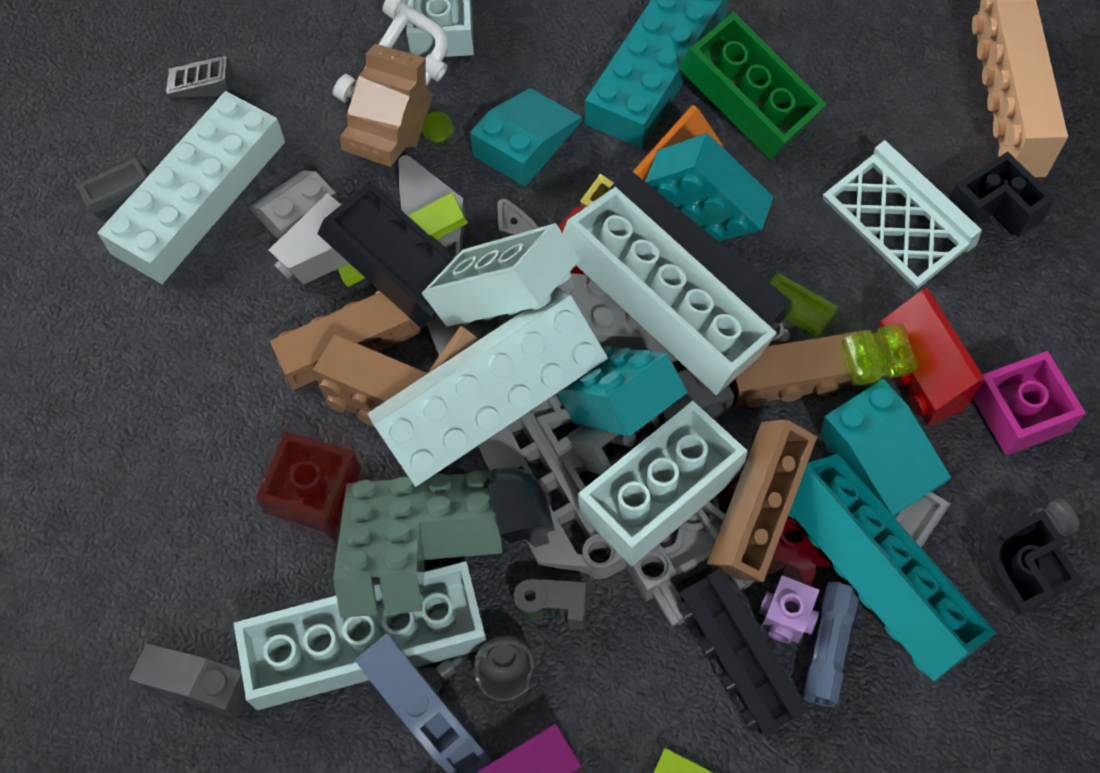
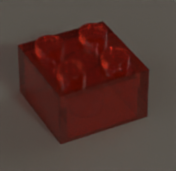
[255,431,361,535]

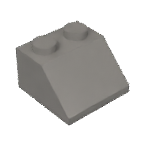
[249,170,338,240]

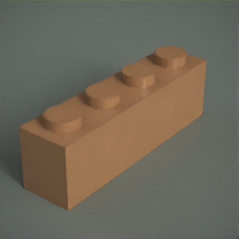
[270,291,421,391]
[730,330,882,408]
[707,419,817,582]

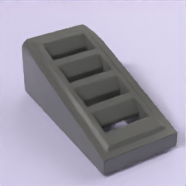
[166,57,233,98]

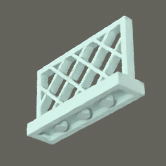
[823,140,982,290]

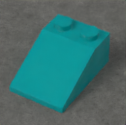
[470,88,582,187]
[820,379,951,517]

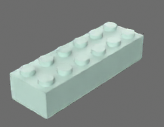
[97,91,285,284]
[562,187,777,395]
[367,288,608,487]
[234,561,487,710]

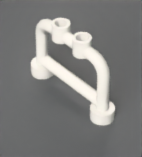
[333,0,448,103]

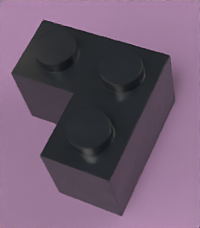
[949,151,1056,237]

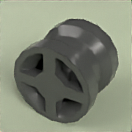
[1029,498,1080,535]

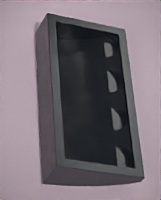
[317,182,454,329]

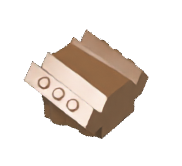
[340,44,434,167]

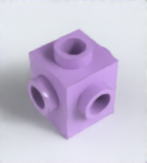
[759,575,819,643]

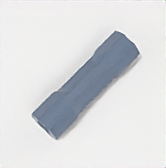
[802,582,859,707]

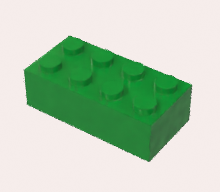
[679,11,827,160]

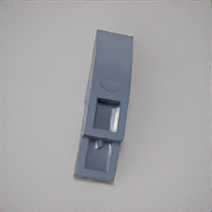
[355,633,492,773]

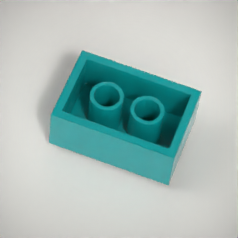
[645,133,774,241]
[557,346,688,437]

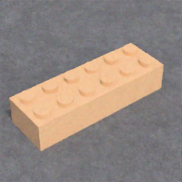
[972,0,1068,177]

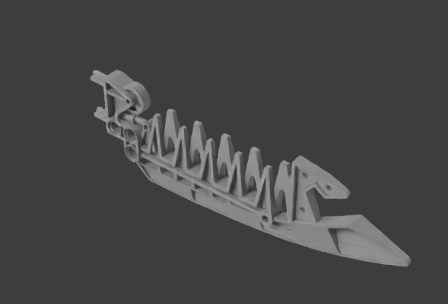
[398,155,755,627]

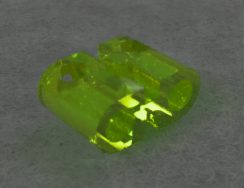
[842,324,918,385]

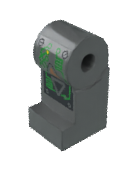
[513,579,587,630]

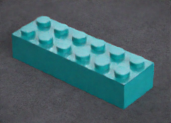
[585,0,728,149]
[789,454,996,682]

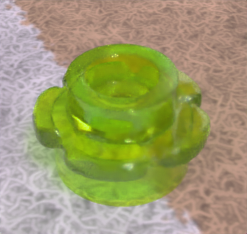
[422,111,454,142]

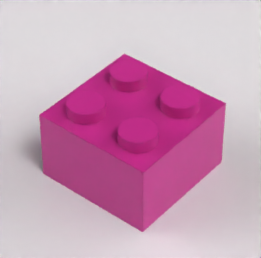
[973,351,1086,456]

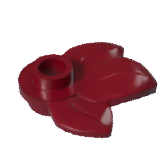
[766,517,833,586]

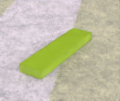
[338,192,468,287]

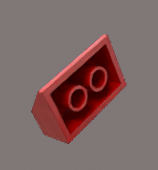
[874,288,985,426]

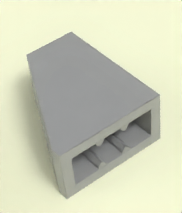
[269,192,349,285]

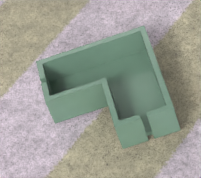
[333,471,502,618]

